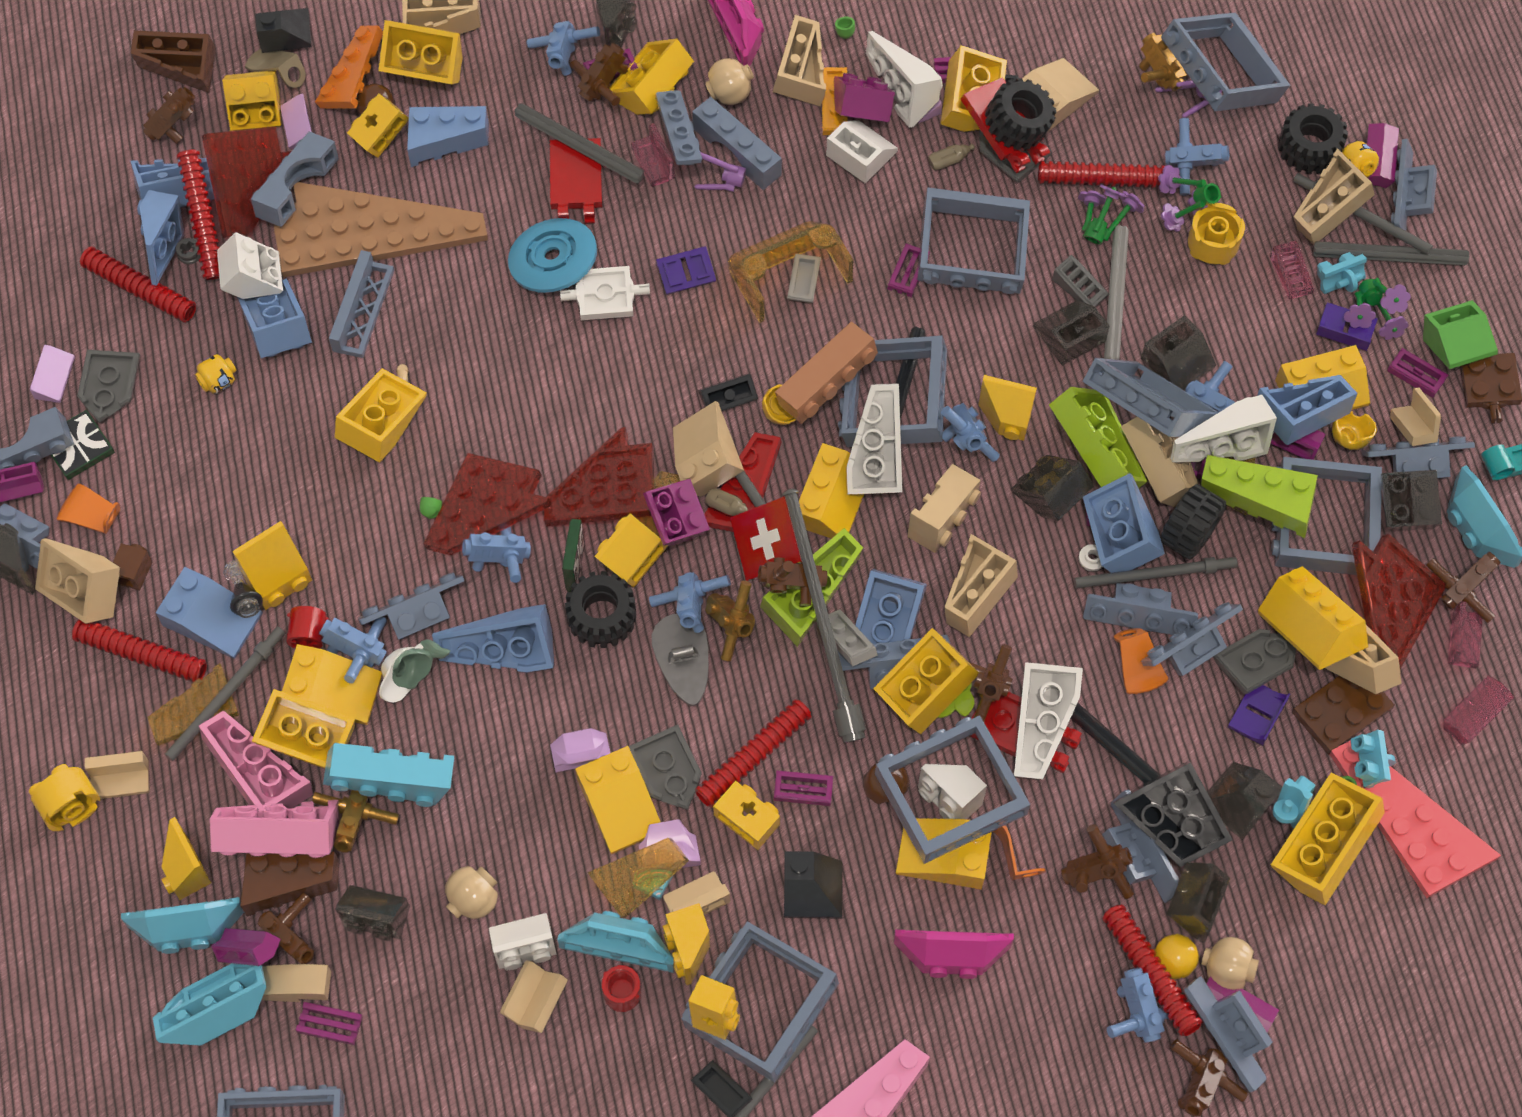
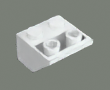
[826,120,898,184]
[217,232,283,299]
[918,764,987,819]
[489,913,557,970]

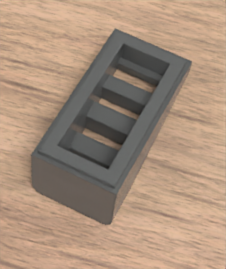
[1052,255,1109,312]

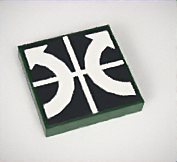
[51,410,115,480]
[562,519,585,592]

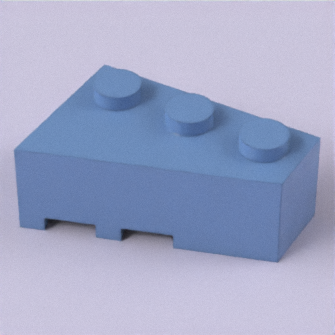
[407,106,489,167]
[130,158,222,207]
[1257,375,1357,445]

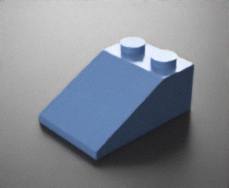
[137,190,184,285]
[237,278,312,358]
[1083,473,1165,573]
[156,567,263,659]
[855,569,927,644]

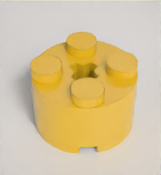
[1188,203,1245,265]
[29,764,100,831]

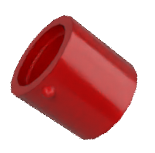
[286,606,329,649]
[602,965,642,1012]

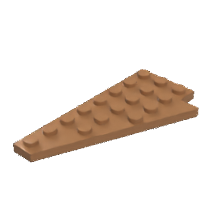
[274,182,488,277]

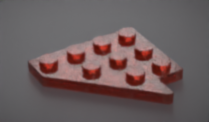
[202,127,291,238]
[544,427,654,527]
[423,453,552,555]
[1351,534,1446,669]

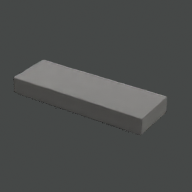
[816,610,878,667]

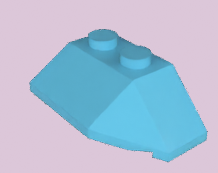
[1447,465,1522,568]
[121,897,244,954]
[557,911,675,973]
[153,963,267,1045]

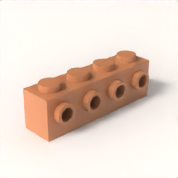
[775,321,878,424]

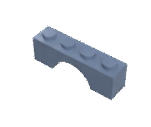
[692,97,782,190]
[251,131,339,227]
[0,407,74,470]

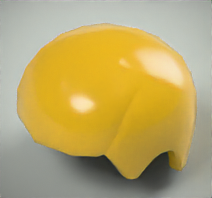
[762,384,796,425]
[1332,411,1377,450]
[1155,934,1199,979]

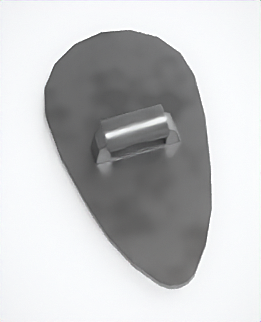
[652,614,709,706]

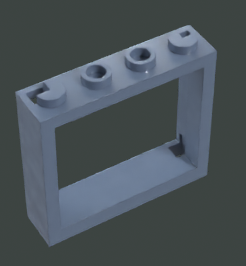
[1161,13,1290,111]
[917,187,1030,294]
[838,336,947,447]
[1082,358,1219,437]
[1271,457,1382,577]
[875,715,1030,864]
[681,921,839,1083]
[217,1085,345,1117]

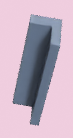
[329,250,394,358]

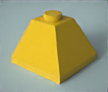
[979,375,1037,441]
[161,817,211,900]

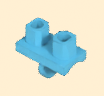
[1317,252,1367,294]
[1351,730,1396,789]
[1272,776,1315,828]

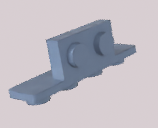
[656,90,702,165]
[1391,139,1437,231]
[1361,436,1475,482]
[0,503,49,569]
[358,572,464,640]
[1083,583,1198,635]
[1141,602,1243,676]
[838,635,951,689]
[1102,790,1184,903]
[1184,977,1273,1092]

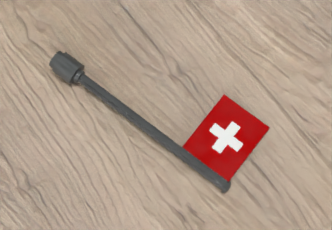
[730,488,867,743]

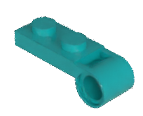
[1481,444,1522,480]

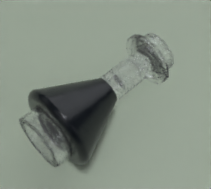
[223,561,263,618]

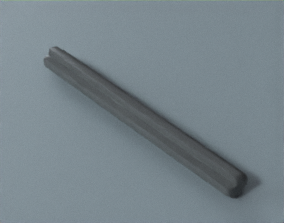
[514,103,644,183]
[1313,241,1470,265]

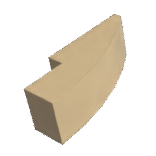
[261,964,331,1002]

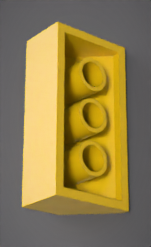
[1258,566,1368,670]
[1271,773,1385,905]

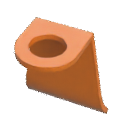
[57,483,120,534]
[1114,628,1169,694]
[993,826,1046,880]

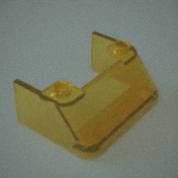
[729,221,854,323]

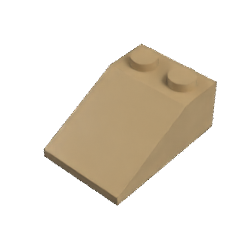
[1022,58,1099,132]
[673,401,744,497]
[35,538,120,624]

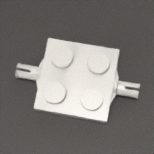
[560,266,650,320]

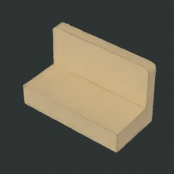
[1390,388,1441,446]
[85,751,150,799]
[663,872,730,915]
[500,960,568,1033]

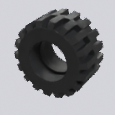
[985,78,1056,150]
[1278,103,1348,174]
[1161,484,1226,560]
[565,571,636,648]

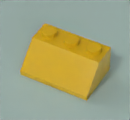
[379,20,462,84]
[610,39,694,115]
[940,46,1007,132]
[1275,345,1370,410]
[799,443,864,539]
[873,628,979,734]
[252,689,355,769]

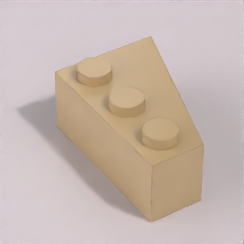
[402,0,481,34]
[772,15,826,107]
[1294,148,1374,245]
[1121,417,1198,507]
[908,464,981,553]
[944,534,1018,637]
[1325,625,1401,694]

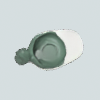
[379,639,450,702]

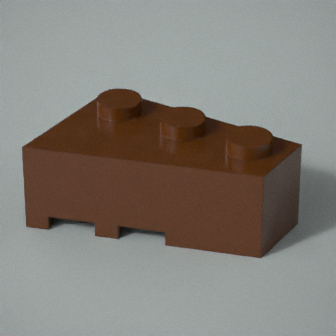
[131,30,215,94]
[241,852,340,917]

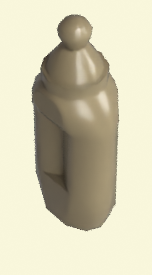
[928,144,975,170]
[705,488,748,516]

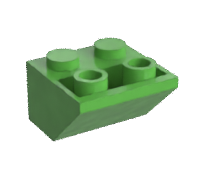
[1423,300,1498,369]

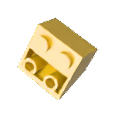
[222,70,281,131]
[594,513,668,587]
[662,903,710,985]

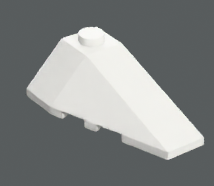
[866,31,943,128]
[847,384,902,494]
[1170,395,1277,462]
[1014,662,1083,780]

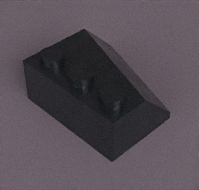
[1113,761,1233,867]

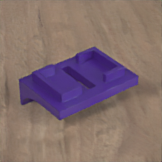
[656,246,716,295]
[1316,302,1378,351]
[1228,685,1290,746]

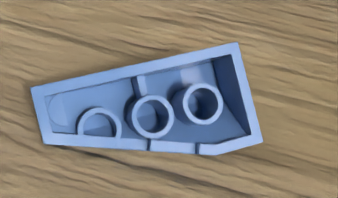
[432,604,554,672]

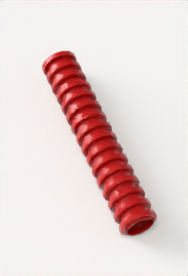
[176,149,220,280]
[1038,161,1165,188]
[80,246,196,323]
[72,619,207,683]
[695,699,812,807]
[1102,905,1203,1036]

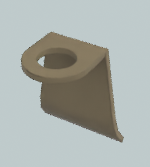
[245,49,306,88]

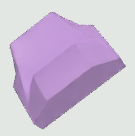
[550,728,610,772]
[639,819,701,874]

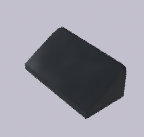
[698,373,758,411]

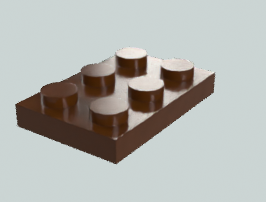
[1292,676,1395,755]

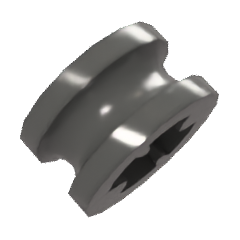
[176,238,201,265]

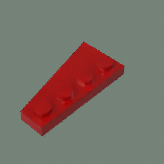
[704,432,782,532]

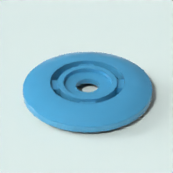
[508,218,597,293]

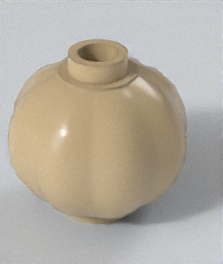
[706,58,754,105]
[445,866,498,919]
[1201,937,1259,990]

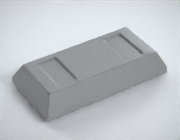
[787,254,821,303]

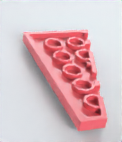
[1329,740,1501,899]

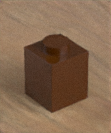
[113,543,152,591]

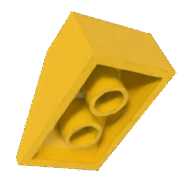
[335,368,427,463]
[232,521,312,610]
[282,644,383,725]
[575,746,660,854]
[896,818,992,890]

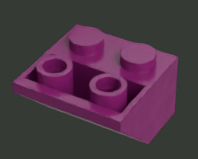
[834,73,895,122]
[643,479,710,545]

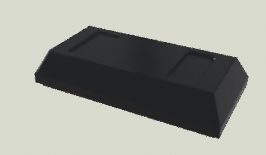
[691,1060,753,1117]

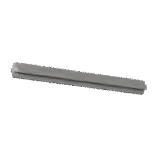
[1104,225,1129,360]

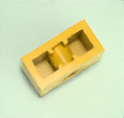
[347,94,409,158]
[713,781,780,850]
[688,975,740,1040]

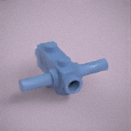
[527,21,600,76]
[1165,118,1229,196]
[1185,361,1235,412]
[941,403,1000,462]
[462,517,531,583]
[649,572,731,633]
[319,616,387,683]
[1107,967,1169,1043]

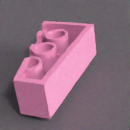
[199,711,313,810]
[210,800,339,857]
[812,1040,930,1117]

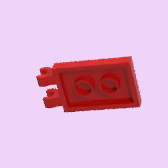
[960,77,1050,173]
[550,138,602,224]
[970,692,1082,773]

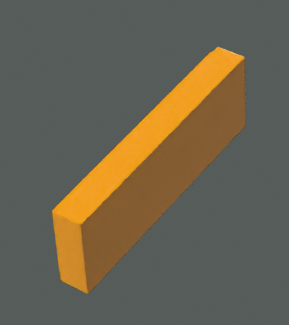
[822,67,848,135]

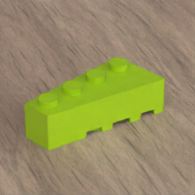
[1049,387,1147,488]
[1201,455,1318,538]
[760,528,863,647]

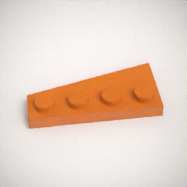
[315,25,383,109]

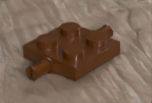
[1460,353,1522,424]

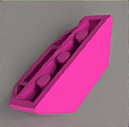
[708,0,764,67]
[894,929,1014,979]

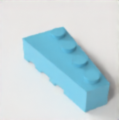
[323,743,454,807]

